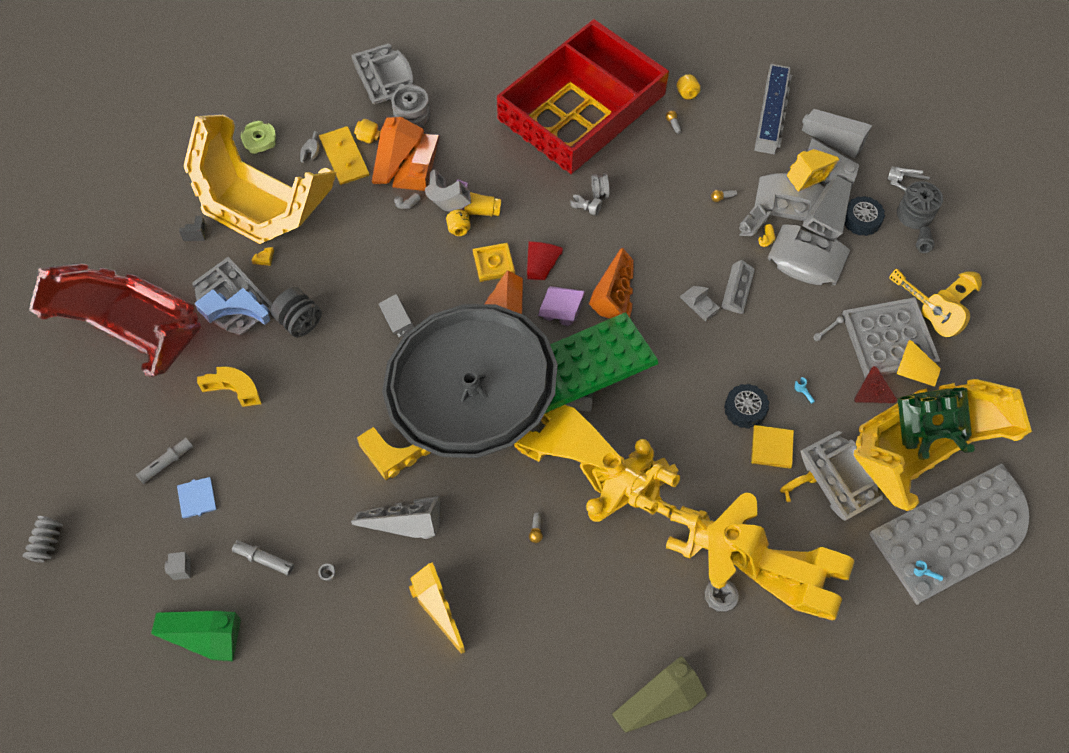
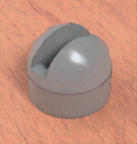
[318,563,337,581]

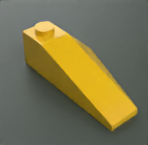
[409,562,465,654]

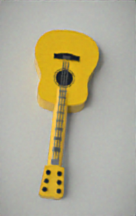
[889,269,970,337]

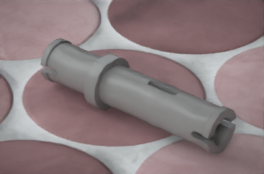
[135,437,193,484]
[232,539,294,576]

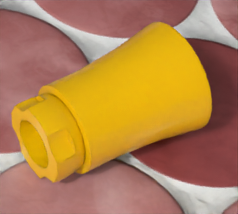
[464,192,501,216]

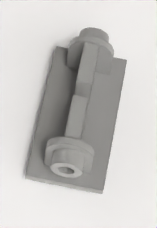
[739,203,772,236]

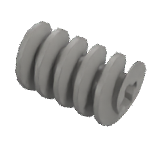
[23,516,63,563]

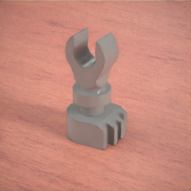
[570,194,602,216]

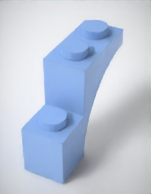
[195,288,270,325]

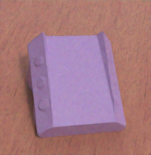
[538,286,585,326]

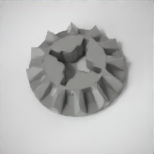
[705,580,739,612]

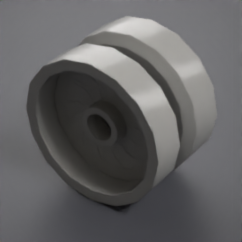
[391,85,430,127]

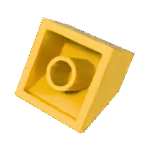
[787,149,840,192]

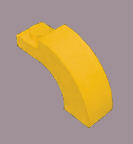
[197,367,262,407]

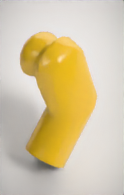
[758,224,775,247]

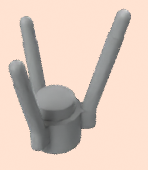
[887,166,930,192]

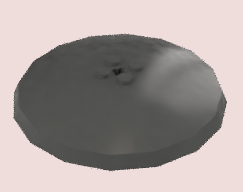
[382,304,558,458]

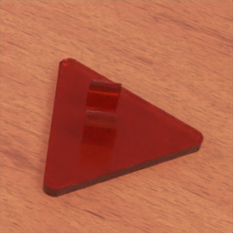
[854,366,897,403]

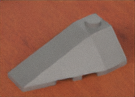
[351,496,440,539]

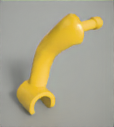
[780,471,817,502]

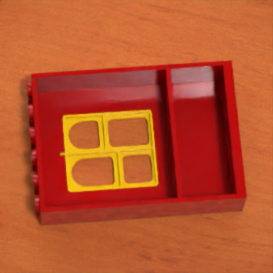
[497,19,669,174]

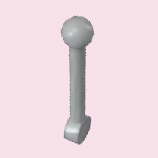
[813,316,844,341]

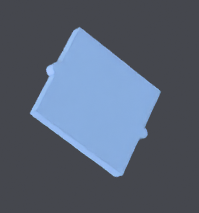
[177,477,217,519]

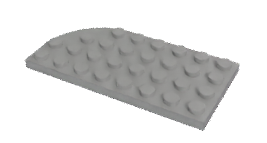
[869,464,1029,605]

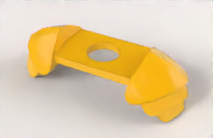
[938,271,982,304]

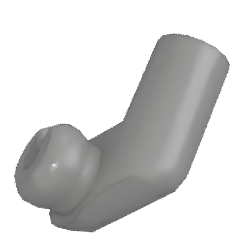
[394,193,421,209]

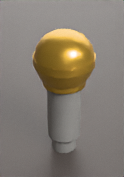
[666,111,681,134]
[711,190,737,202]
[529,513,543,543]

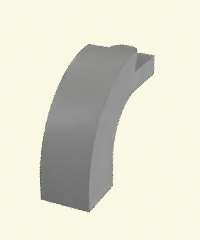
[425,169,471,211]

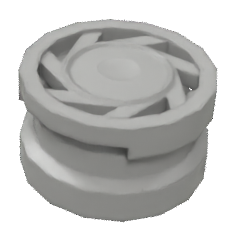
[591,173,609,199]

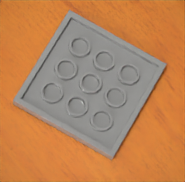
[842,297,940,378]

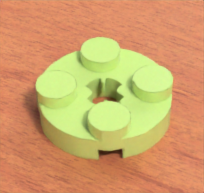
[241,121,276,154]

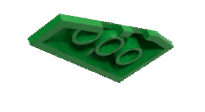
[151,611,241,661]

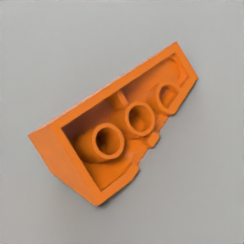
[372,117,424,184]
[392,133,439,191]
[589,248,634,319]
[485,270,523,314]

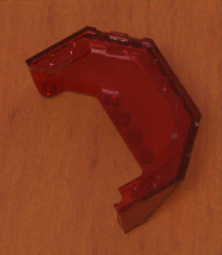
[29,263,201,377]

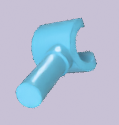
[794,377,815,404]
[914,561,943,581]

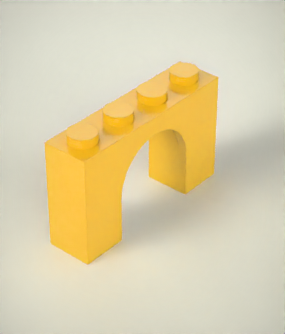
[357,427,431,480]

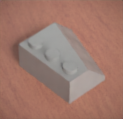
[807,137,859,191]

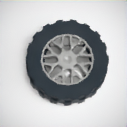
[844,196,885,236]
[724,384,769,429]

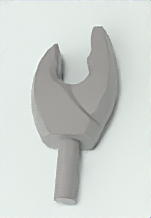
[300,131,320,163]

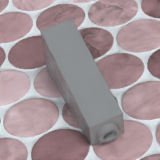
[802,109,872,159]
[802,175,852,241]

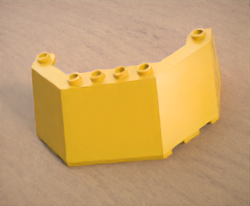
[183,114,337,244]
[854,379,1032,511]

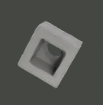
[165,552,191,580]

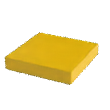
[473,243,515,282]
[751,425,794,469]

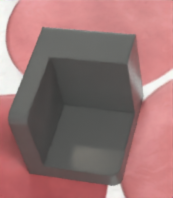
[179,216,207,241]

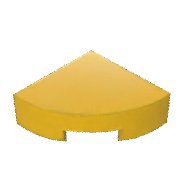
[252,247,274,266]

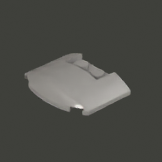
[351,44,413,105]
[755,173,825,221]
[767,225,850,285]
[192,257,272,336]
[801,431,883,521]

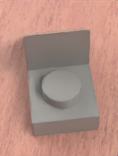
[680,286,720,322]

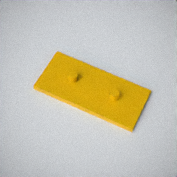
[319,126,370,185]

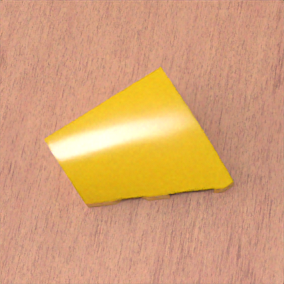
[897,340,941,387]

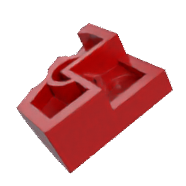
[527,241,563,280]

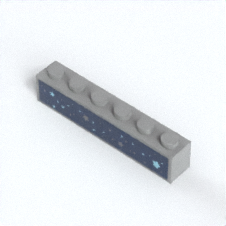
[754,64,792,154]

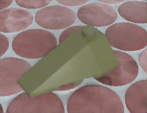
[612,656,707,733]

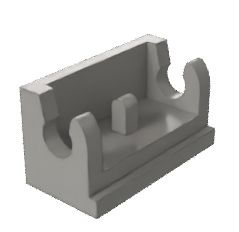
[378,294,414,338]

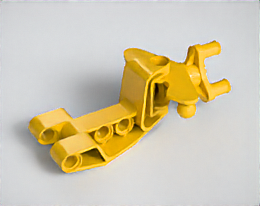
[514,405,680,522]
[666,493,855,620]

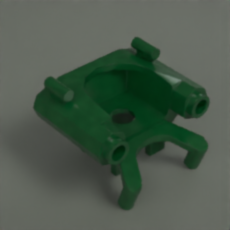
[898,387,975,460]

